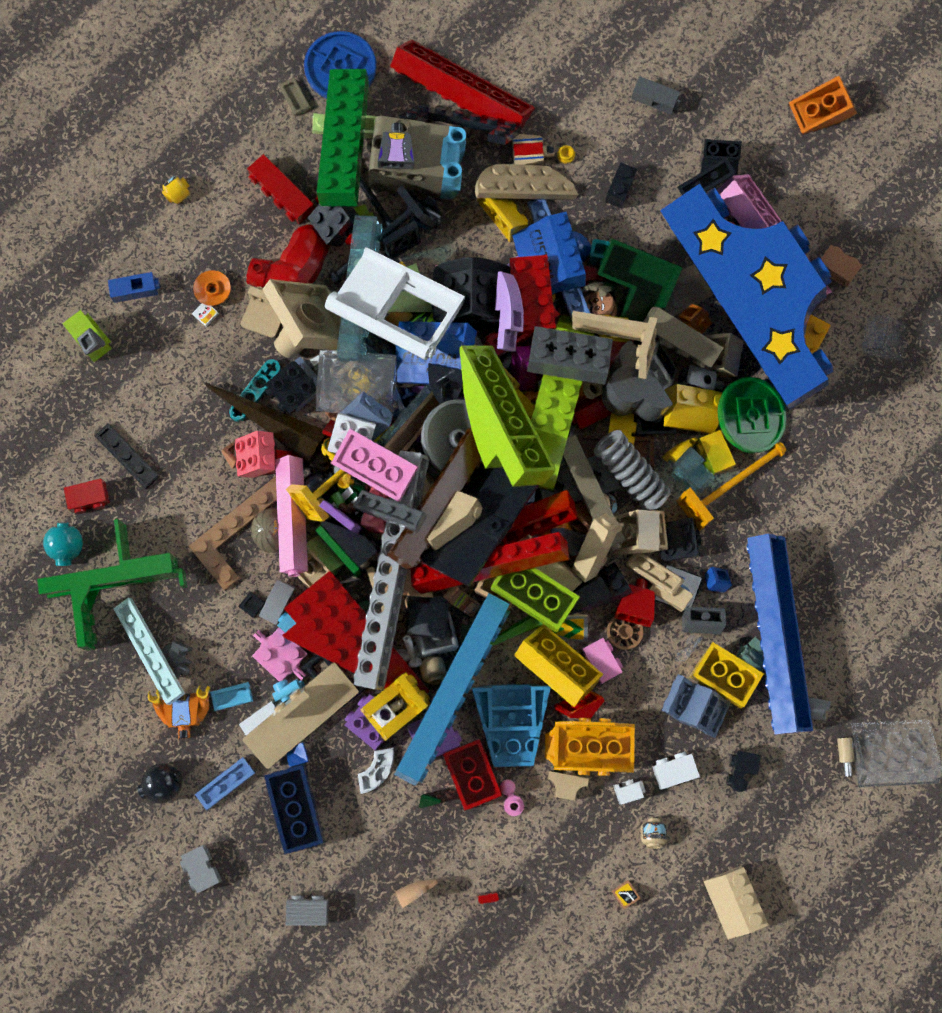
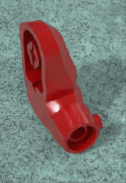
[246,224,330,288]

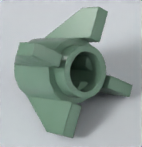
[736,637,764,671]

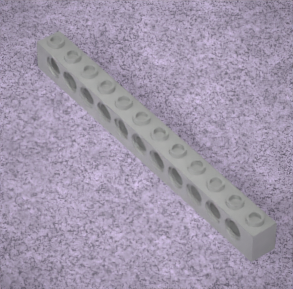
[354,451,429,690]

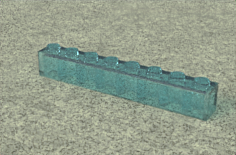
[337,215,382,362]

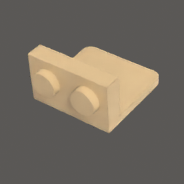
[241,286,281,338]

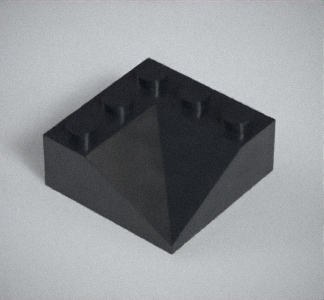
[321,517,380,575]

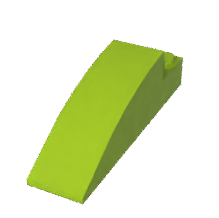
[459,346,556,487]

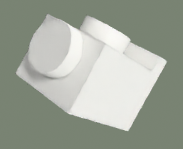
[613,779,645,805]

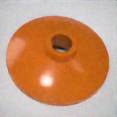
[193,270,231,306]

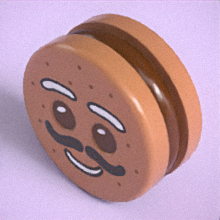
[585,291,617,316]

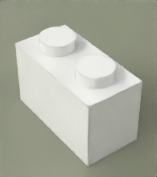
[652,751,700,789]

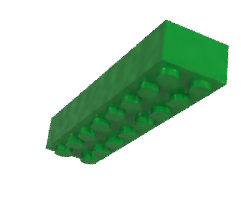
[317,69,369,206]

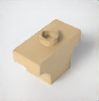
[547,770,589,801]

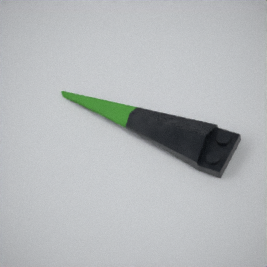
[489,562,632,646]

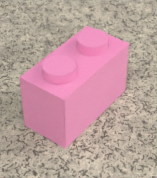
[581,638,623,685]

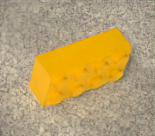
[514,624,604,707]

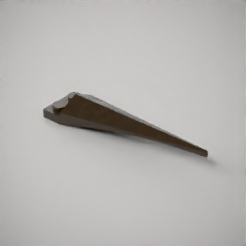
[205,383,333,474]

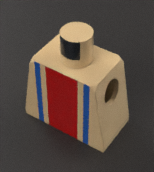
[512,134,554,166]

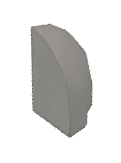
[808,698,831,721]

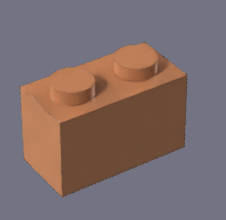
[821,245,862,288]

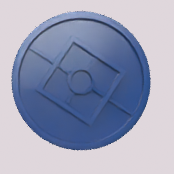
[304,31,377,99]

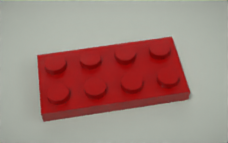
[509,255,556,333]

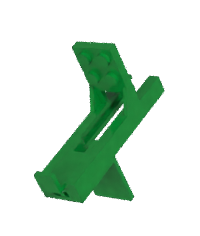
[37,519,187,651]

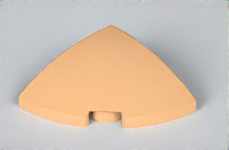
[396,879,438,908]

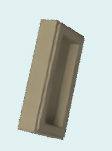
[278,77,311,117]

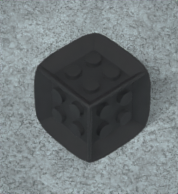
[432,257,510,330]

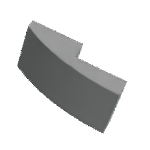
[259,579,295,625]

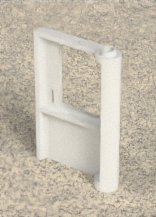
[325,247,465,360]

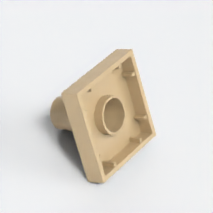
[262,279,359,359]

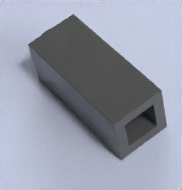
[631,76,681,115]

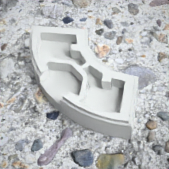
[358,748,394,794]

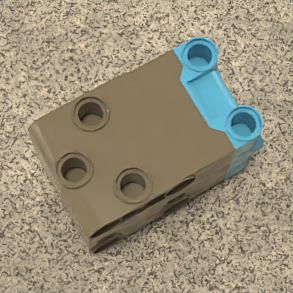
[368,116,466,199]

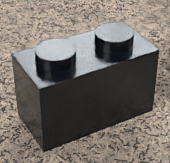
[605,162,637,209]

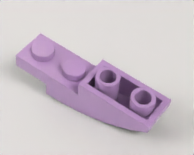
[495,271,524,352]

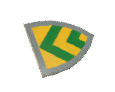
[548,613,588,642]

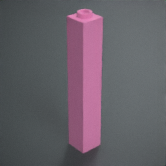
[275,455,308,577]

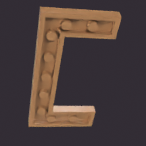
[189,476,312,590]

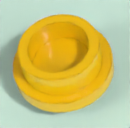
[557,145,575,164]

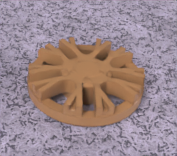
[607,617,643,650]

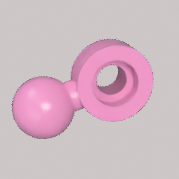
[500,779,524,816]

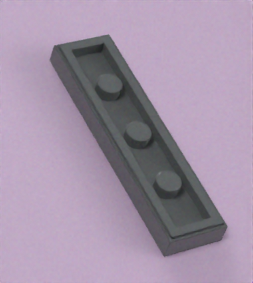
[353,490,427,533]

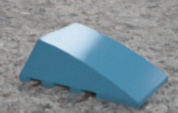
[472,684,551,767]

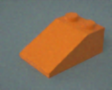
[789,76,858,135]

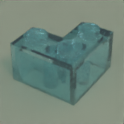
[670,447,716,496]

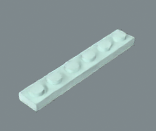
[114,597,185,705]

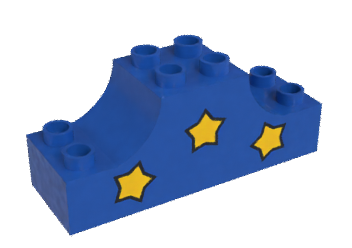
[660,184,834,410]

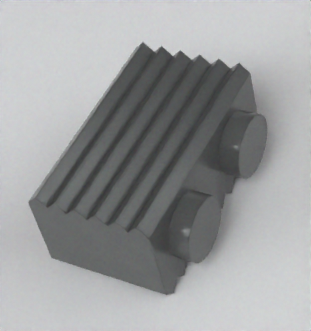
[682,606,726,634]

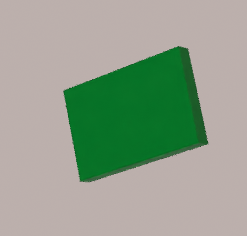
[315,526,362,578]

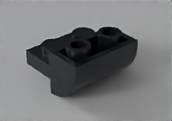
[700,139,742,176]

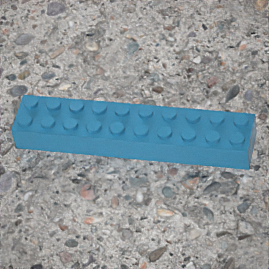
[394,593,510,786]

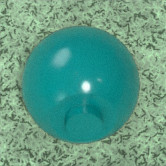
[43,522,83,566]

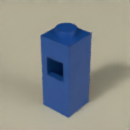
[108,272,161,303]

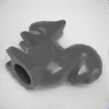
[162,641,193,679]

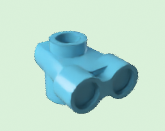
[273,679,306,703]

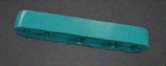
[229,359,281,422]

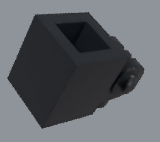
[726,750,761,792]

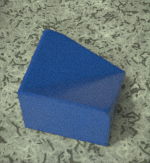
[705,567,732,593]
[286,742,310,767]

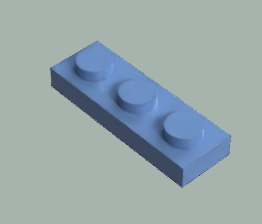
[195,757,255,810]

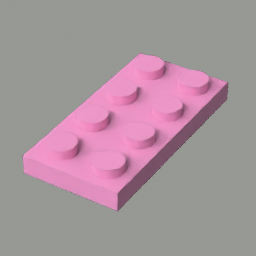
[331,429,419,502]

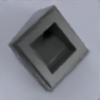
[77,328,106,355]

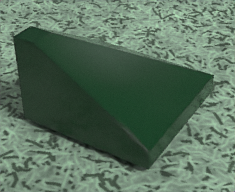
[419,794,441,808]

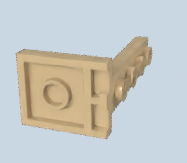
[572,311,657,379]

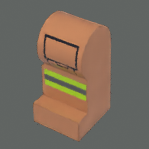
[443,586,481,618]

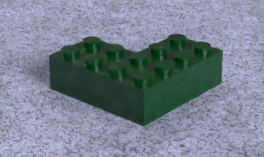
[596,238,682,322]

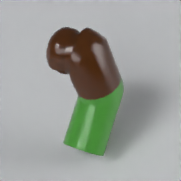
[331,491,356,516]

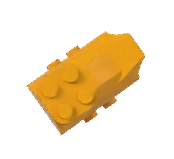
[545,718,635,776]

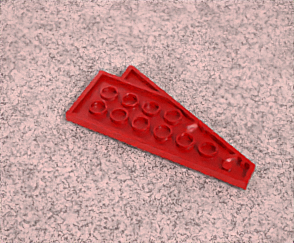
[282,571,430,693]

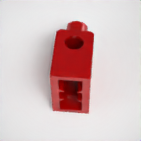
[614,578,655,628]

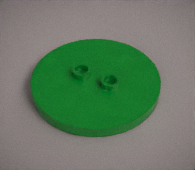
[718,377,786,453]

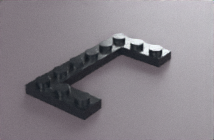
[399,104,521,145]

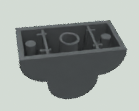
[602,340,673,421]

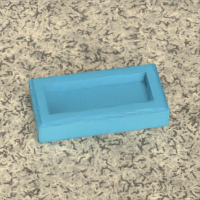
[210,682,253,711]

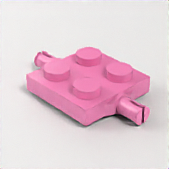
[252,628,308,682]

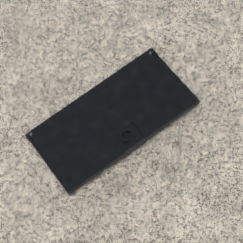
[419,461,539,587]

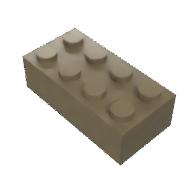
[643,307,723,369]

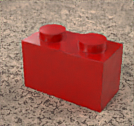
[64,478,110,514]

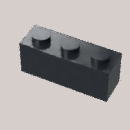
[677,157,736,195]

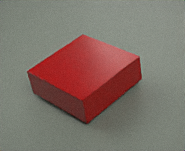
[478,892,499,904]

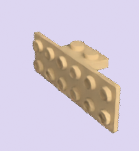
[243,663,359,769]

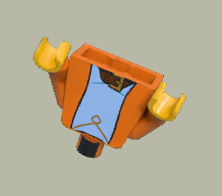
[148,685,210,739]

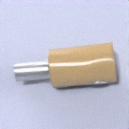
[837,738,855,776]

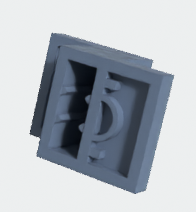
[662,674,731,738]

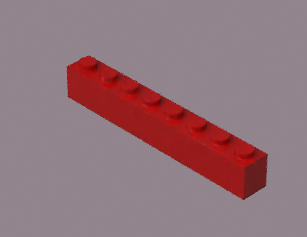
[410,532,569,594]

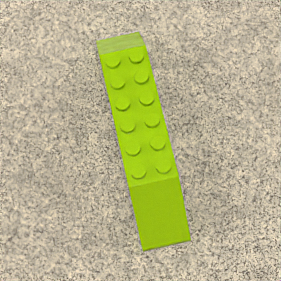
[531,315,595,491]

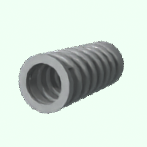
[594,430,671,510]

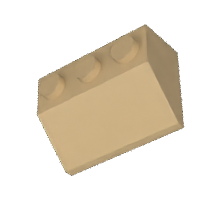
[703,866,769,939]

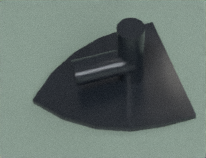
[428,363,463,404]

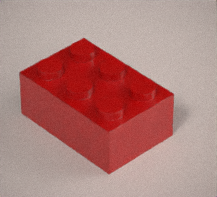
[443,739,502,811]

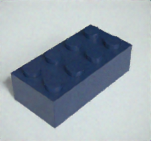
[264,764,326,855]

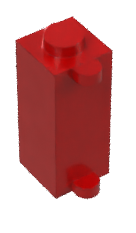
[571,394,611,430]

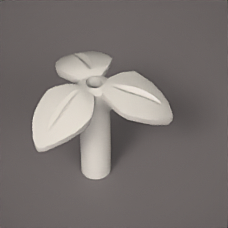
[396,635,422,668]

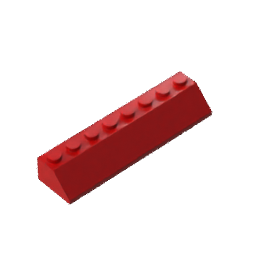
[390,39,535,129]

